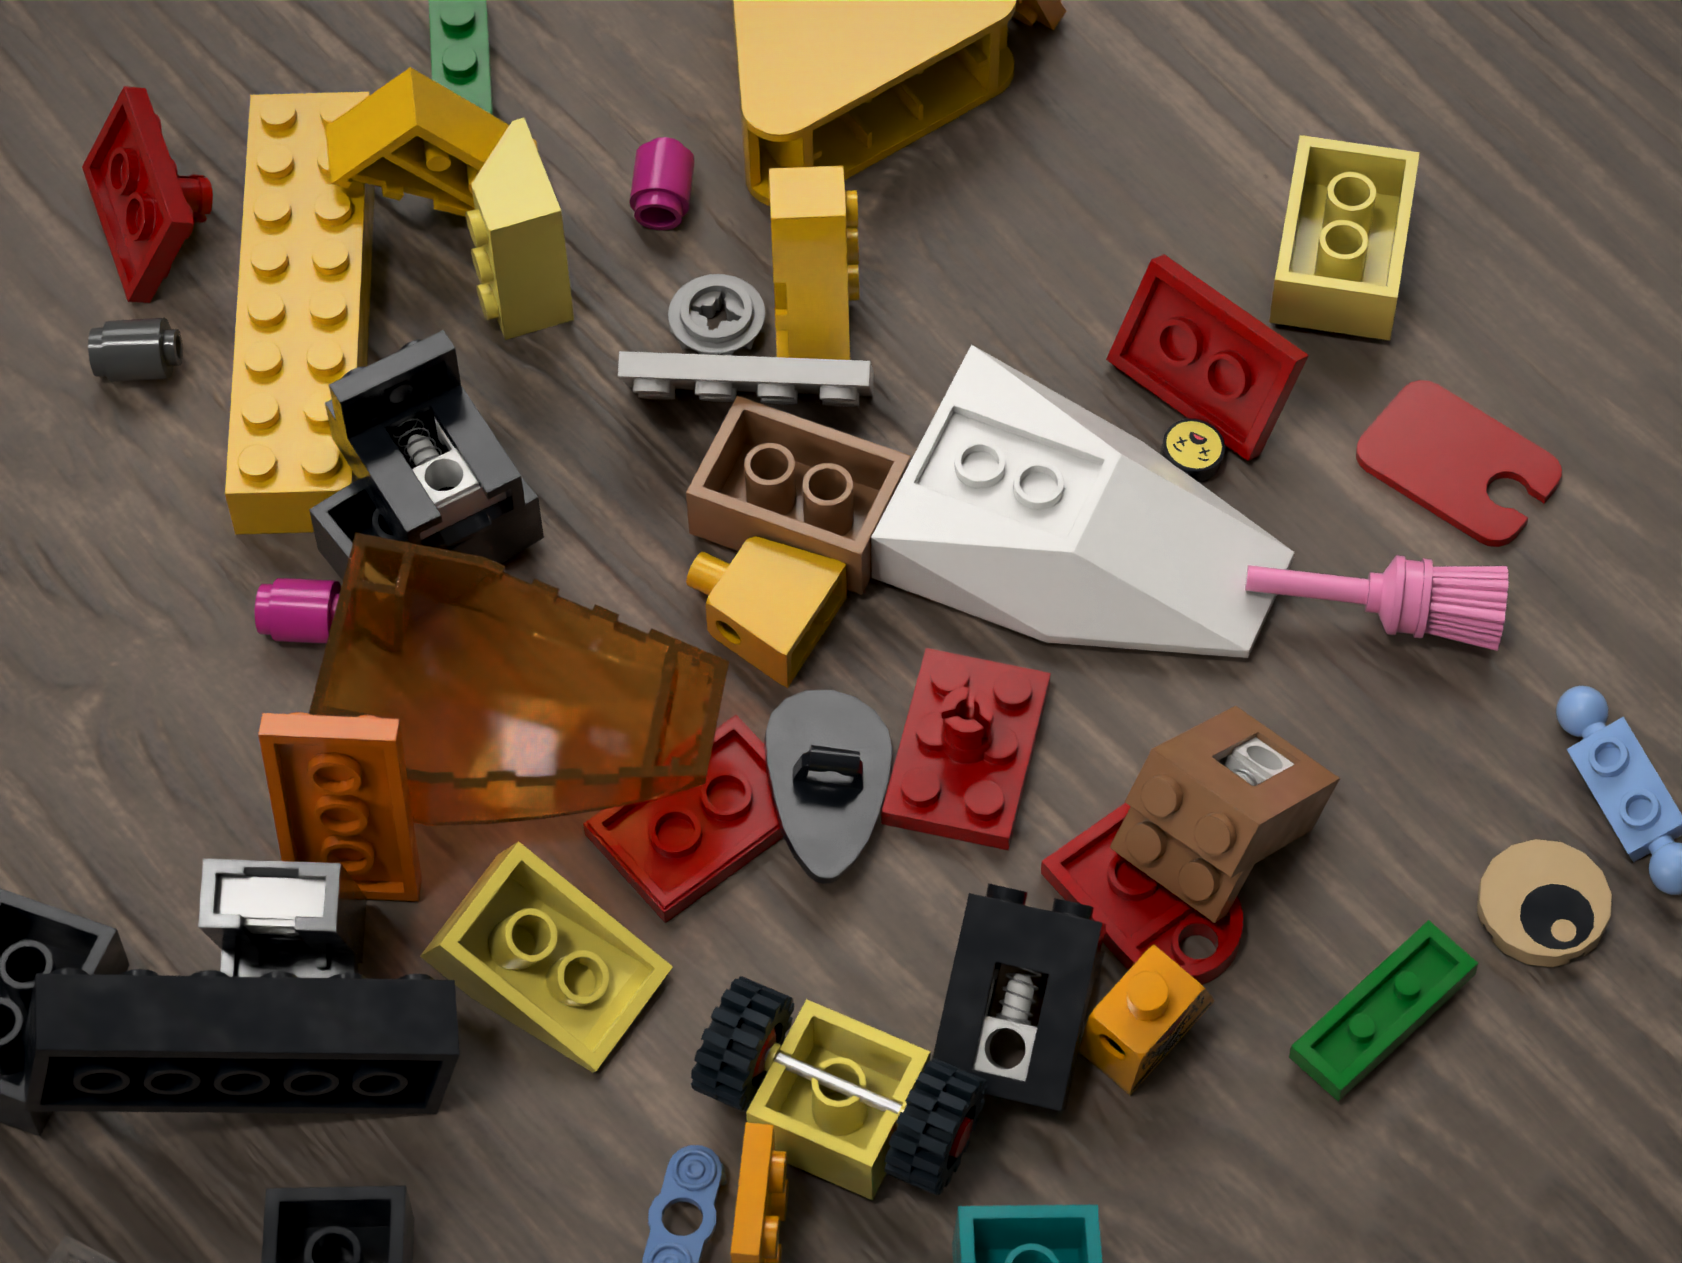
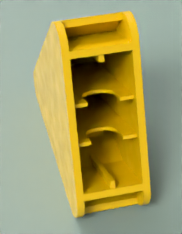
[732,0,1017,206]

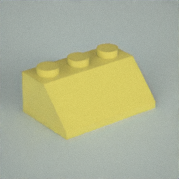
[465,118,574,340]

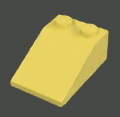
[420,841,673,1073]

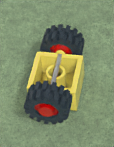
[691,976,987,1200]

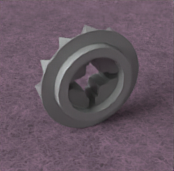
[668,274,765,356]

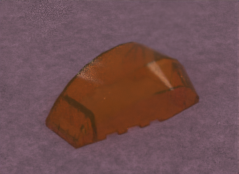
[309,533,729,826]

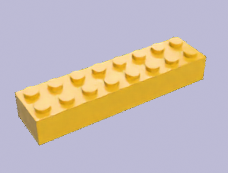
[225,92,375,535]

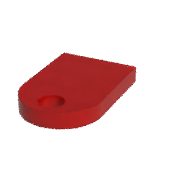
[1041,803,1243,985]

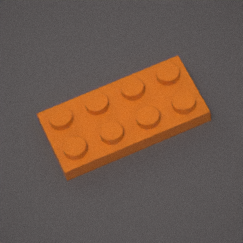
[258,712,422,902]

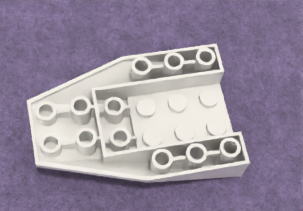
[871,345,1294,658]

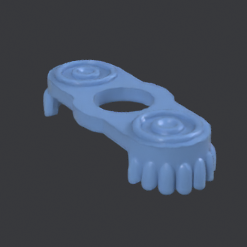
[642,1145,727,1263]

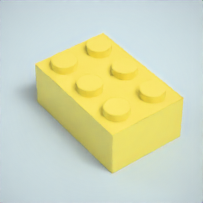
[1269,135,1420,341]

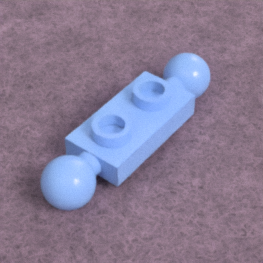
[1556,686,1682,895]

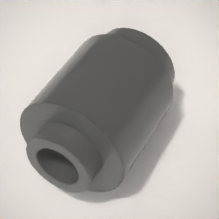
[88,317,183,382]

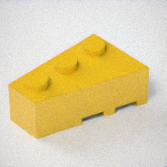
[325,67,538,217]
[769,166,860,360]

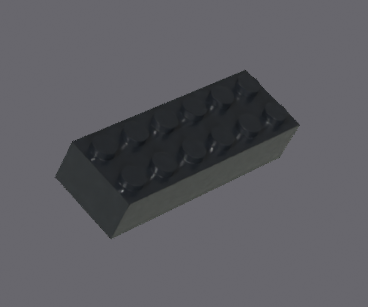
[24,968,460,1114]

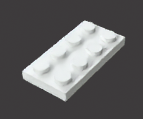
[618,351,874,407]

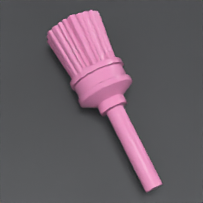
[1245,555,1509,651]

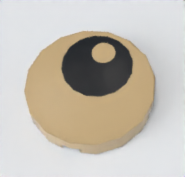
[1477,839,1612,967]

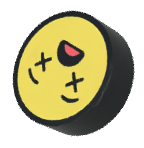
[1160,419,1225,482]

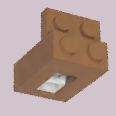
[1110,706,1340,923]

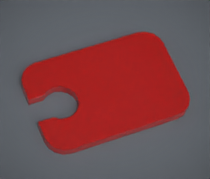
[1356,380,1562,547]

